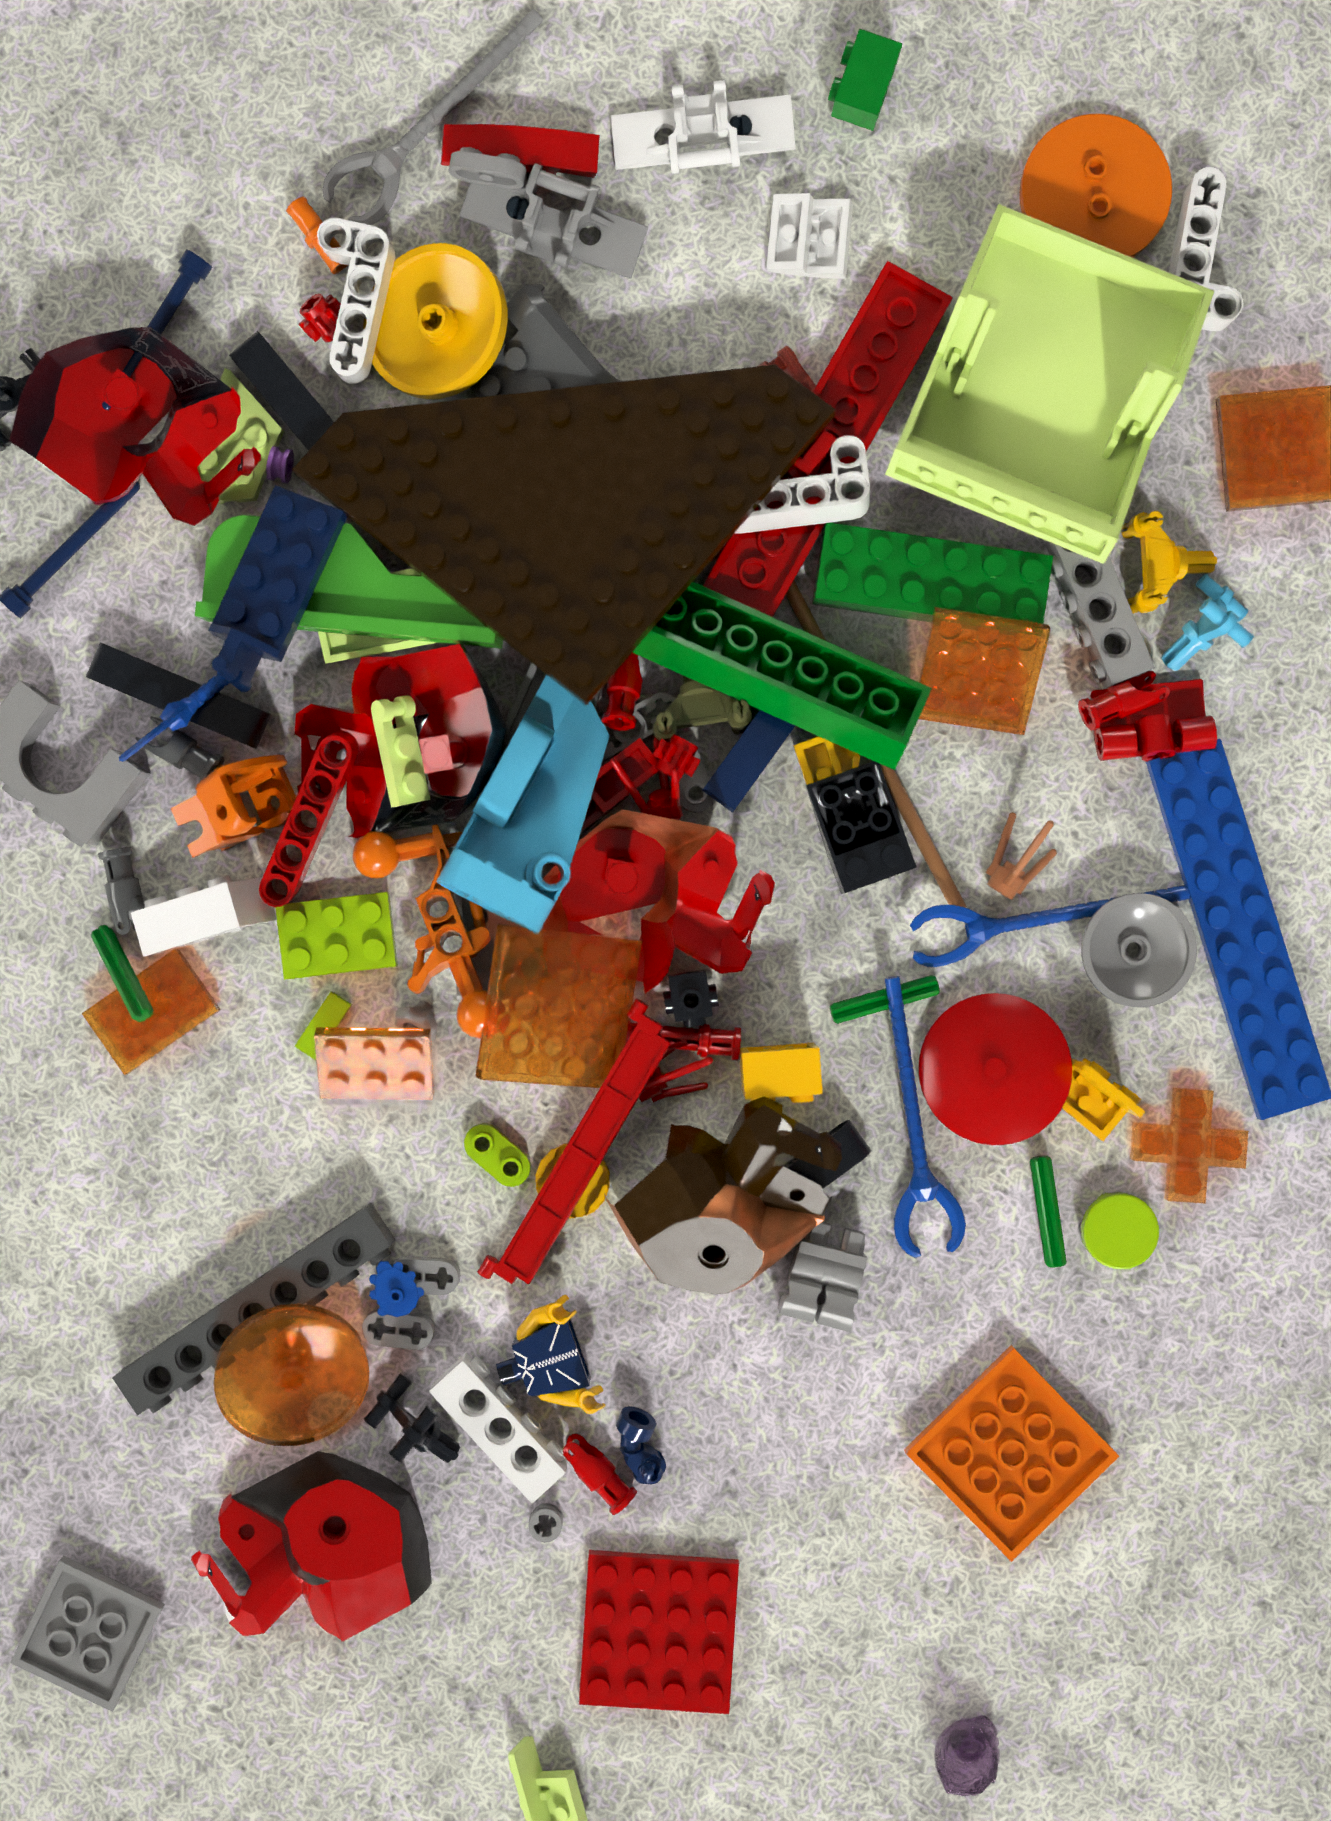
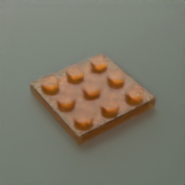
[1215,385,1331,512]
[919,607,1051,735]

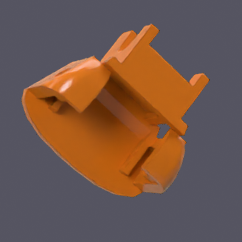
[170,755,296,858]

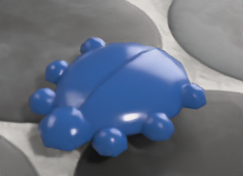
[369,1261,424,1317]

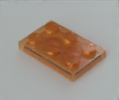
[82,948,221,1075]
[314,1027,434,1100]

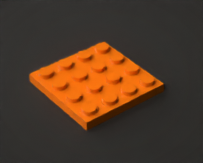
[904,1345,1119,1562]

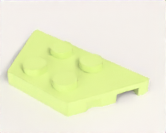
[197,368,284,504]

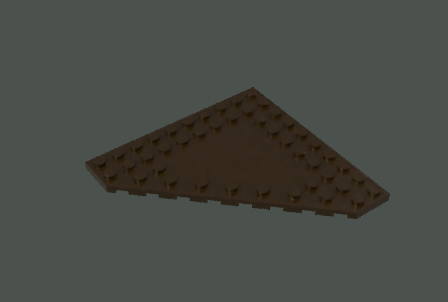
[292,364,835,706]

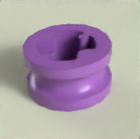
[266,446,294,484]

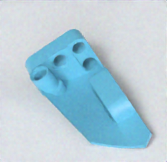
[436,675,610,934]

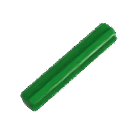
[91,925,154,1022]
[829,975,940,1024]
[1030,1155,1067,1268]

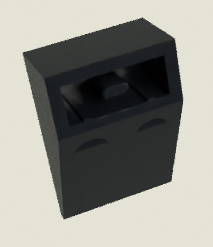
[806,761,917,894]

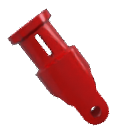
[602,653,643,731]
[1078,671,1170,730]
[563,1433,637,1515]

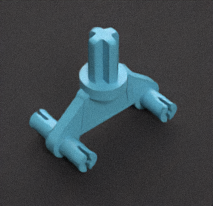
[1161,573,1254,671]

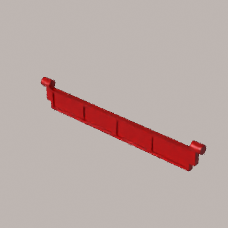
[477,998,671,1284]

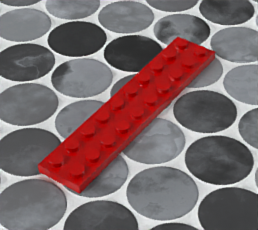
[703,261,953,617]

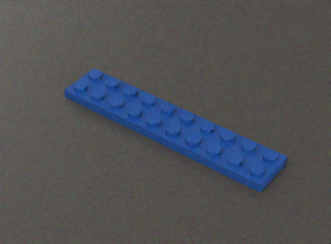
[1146,739,1331,1120]

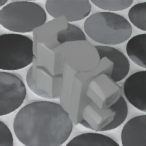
[777,1221,868,1332]

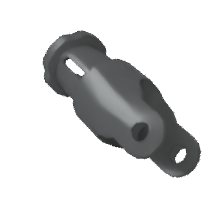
[135,716,224,781]
[98,847,145,935]

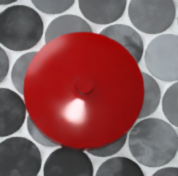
[919,993,1072,1145]

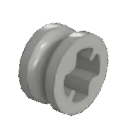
[528,1504,563,1543]

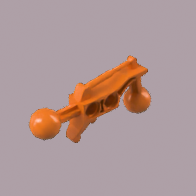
[353,824,505,1038]

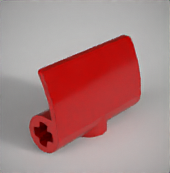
[1090,679,1217,762]

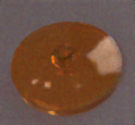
[214,1304,369,1446]

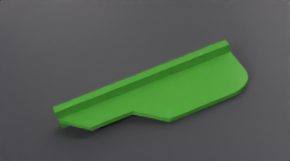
[195,515,503,649]

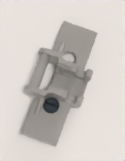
[460,163,648,279]

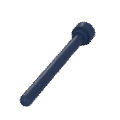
[102,249,213,410]
[0,481,140,619]

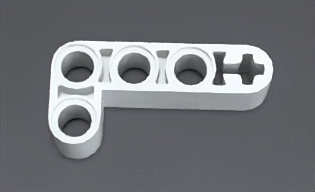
[1169,167,1243,331]
[317,218,395,384]
[735,435,870,534]

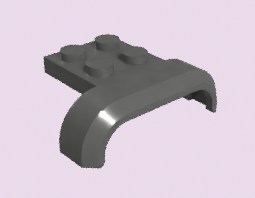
[470,284,622,398]

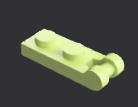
[371,695,430,807]

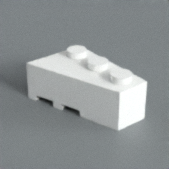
[131,875,277,957]

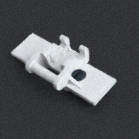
[611,80,796,174]

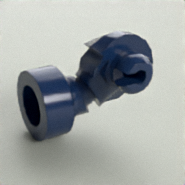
[616,1406,666,1485]

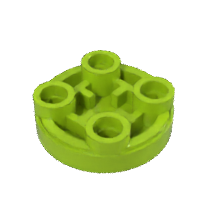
[1081,1192,1159,1270]

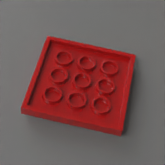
[579,1550,739,1714]

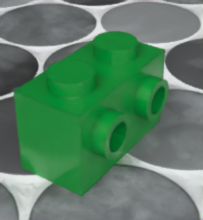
[828,28,903,131]

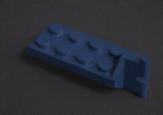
[208,485,348,692]

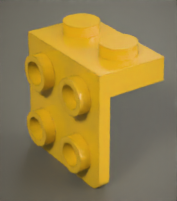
[1062,1058,1145,1141]

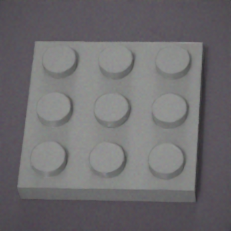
[10,1556,165,1712]

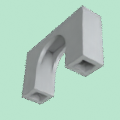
[0,680,150,847]

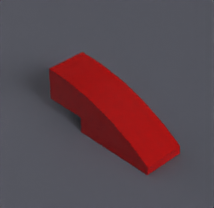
[580,738,659,835]

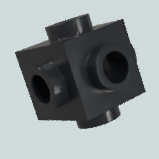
[663,970,719,1027]

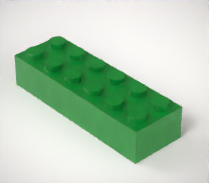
[812,523,1053,638]

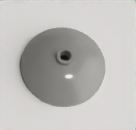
[1081,893,1197,1007]

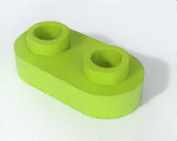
[464,1123,531,1187]

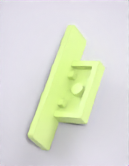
[508,1736,588,1821]

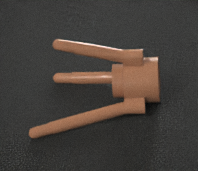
[985,812,1057,900]

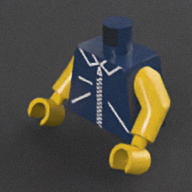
[496,1295,606,1414]

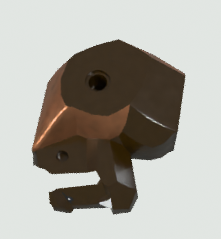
[604,1096,842,1295]

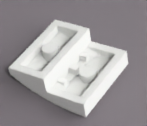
[766,193,853,279]

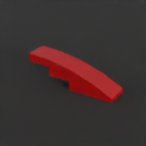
[441,124,600,178]

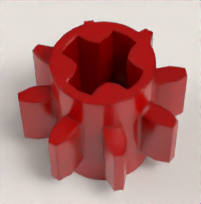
[299,293,341,342]
[653,734,701,782]

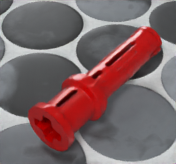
[626,1021,741,1061]

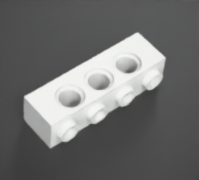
[429,1352,568,1504]

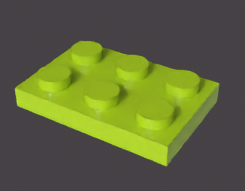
[275,892,398,980]

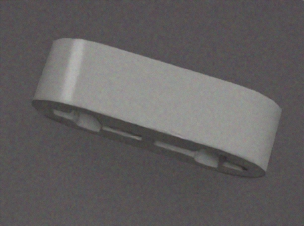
[391,1256,461,1295]
[362,1309,435,1350]

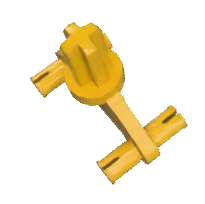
[1121,511,1217,614]

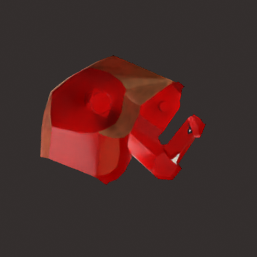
[540,809,775,994]

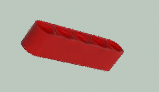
[259,731,359,907]

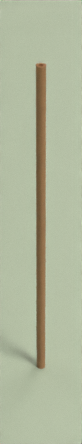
[785,581,967,908]

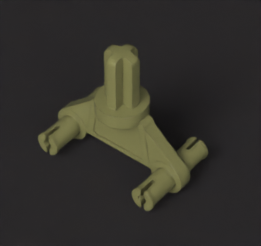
[653,675,752,742]

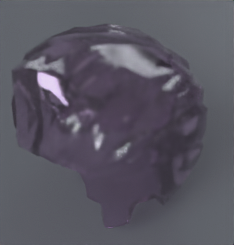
[934,1715,1000,1796]

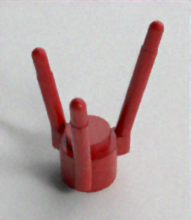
[611,738,683,821]
[639,1048,713,1103]

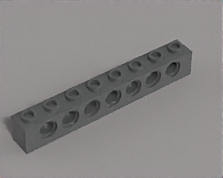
[112,1203,396,1416]

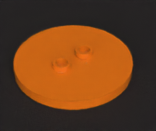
[1019,114,1172,258]

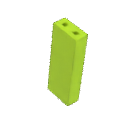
[294,991,352,1060]

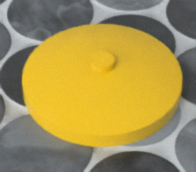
[363,243,508,400]

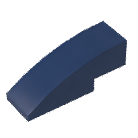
[702,710,795,813]

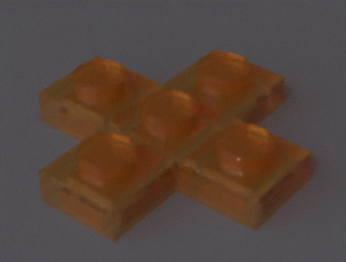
[1130,1087,1249,1204]

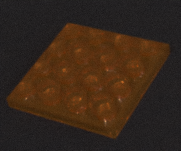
[475,924,642,1088]

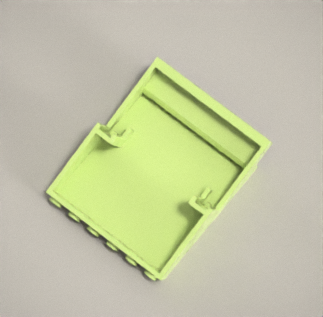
[885,204,1214,564]

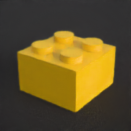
[740,1042,823,1103]

